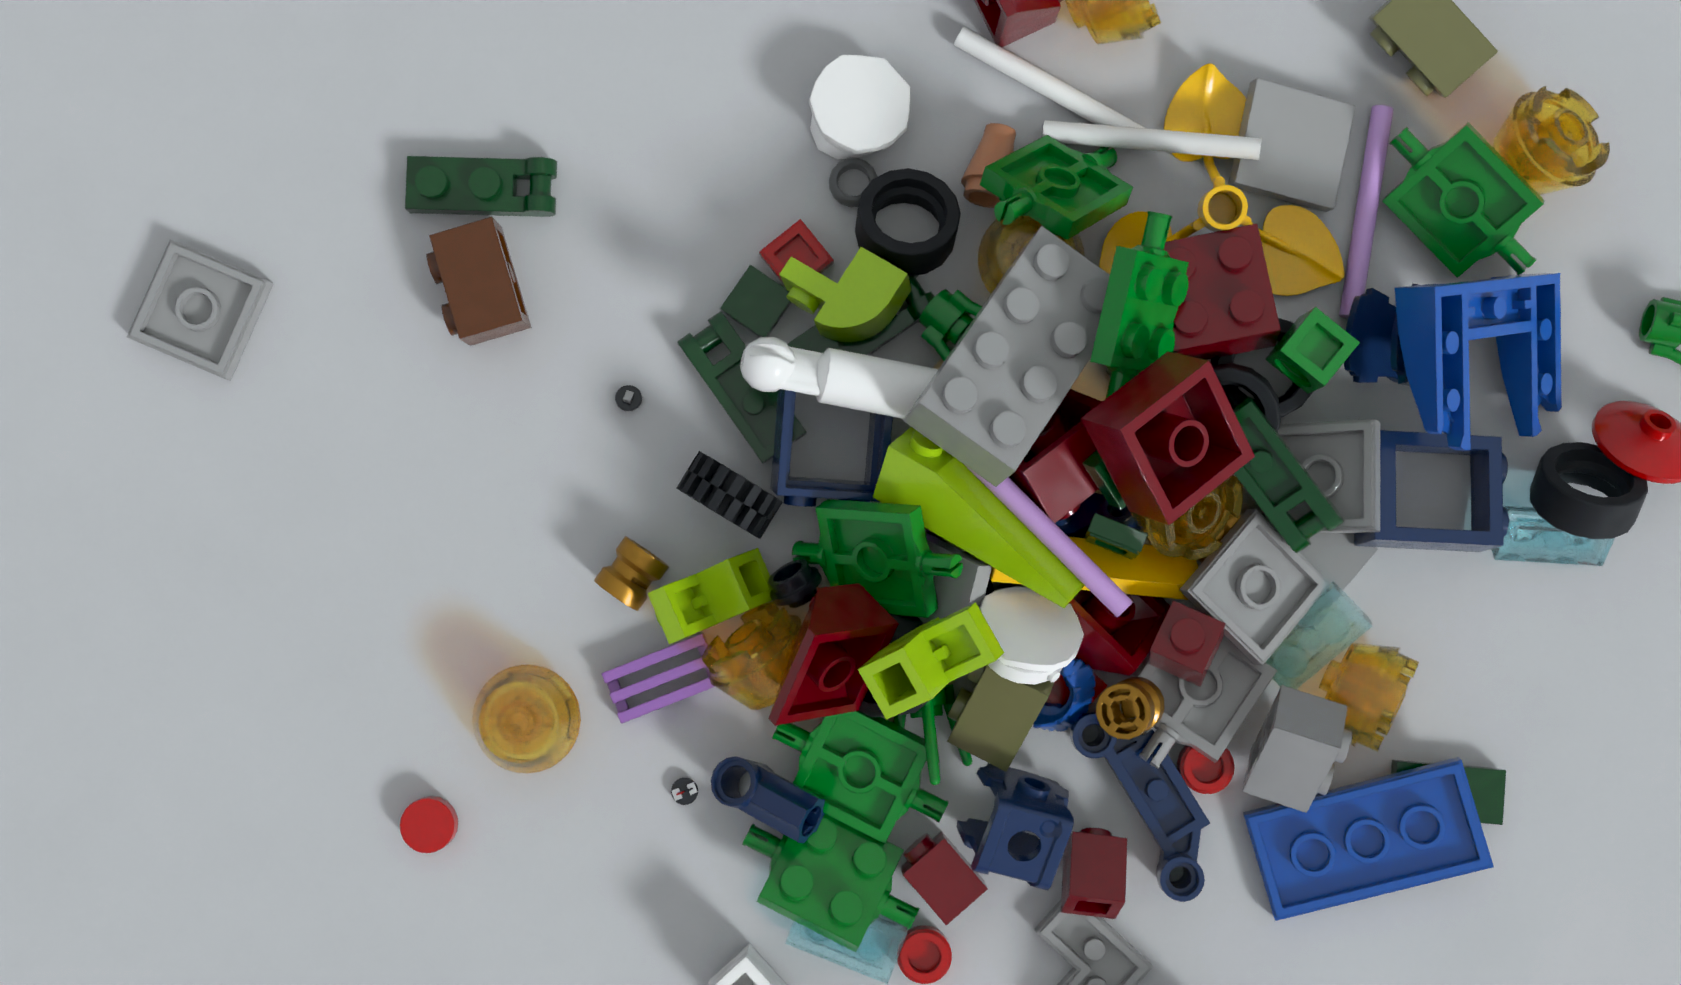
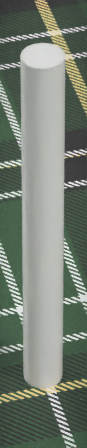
[954,26,1145,128]
[1042,120,1262,160]

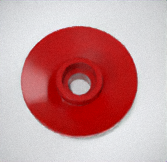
[1592,401,1681,484]

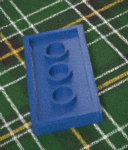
[1243,757,1494,921]

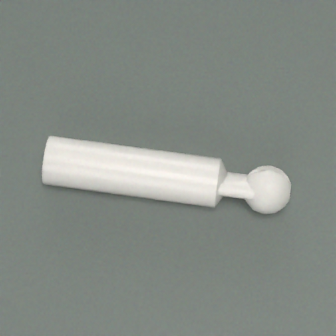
[740,337,938,419]

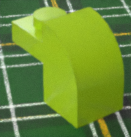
[779,247,912,342]
[647,548,772,645]
[857,602,1004,720]

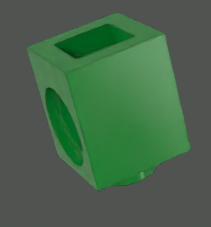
[1265,307,1360,394]

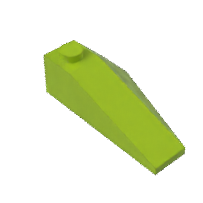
[873,427,1085,608]

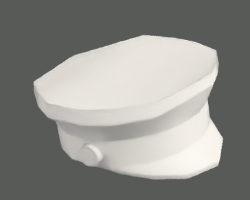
[808,55,910,160]
[979,586,1084,685]

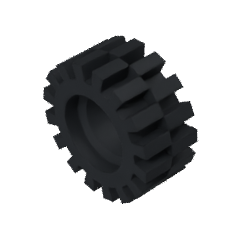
[676,451,783,539]

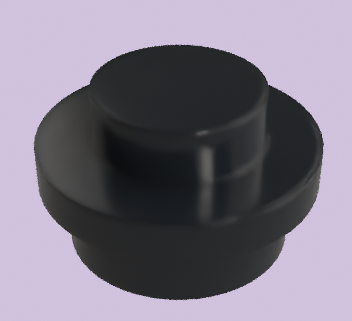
[768,559,822,608]

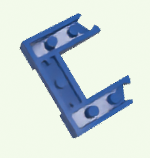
[1395,273,1562,451]

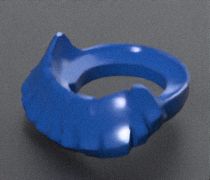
[1033,658,1095,732]

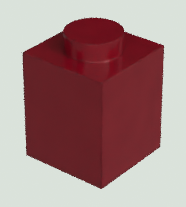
[1150,600,1226,687]
[1061,828,1127,919]
[901,831,988,925]

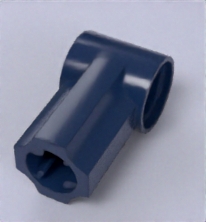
[711,756,825,843]

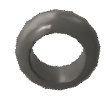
[829,158,878,207]

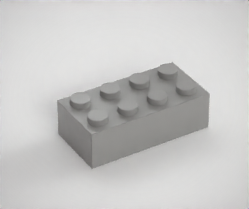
[903,226,1110,487]

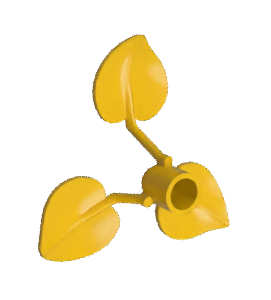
[1099,63,1344,296]

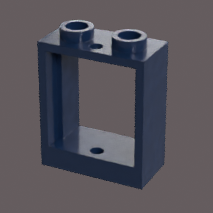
[770,389,893,507]
[1354,430,1509,552]

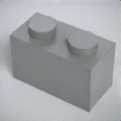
[1242,685,1352,813]

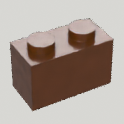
[426,217,532,346]

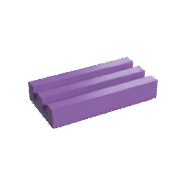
[601,633,723,724]

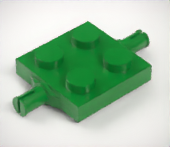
[1382,122,1545,278]
[980,135,1133,240]
[1090,211,1189,399]
[792,499,963,618]
[772,711,949,844]
[742,813,919,952]

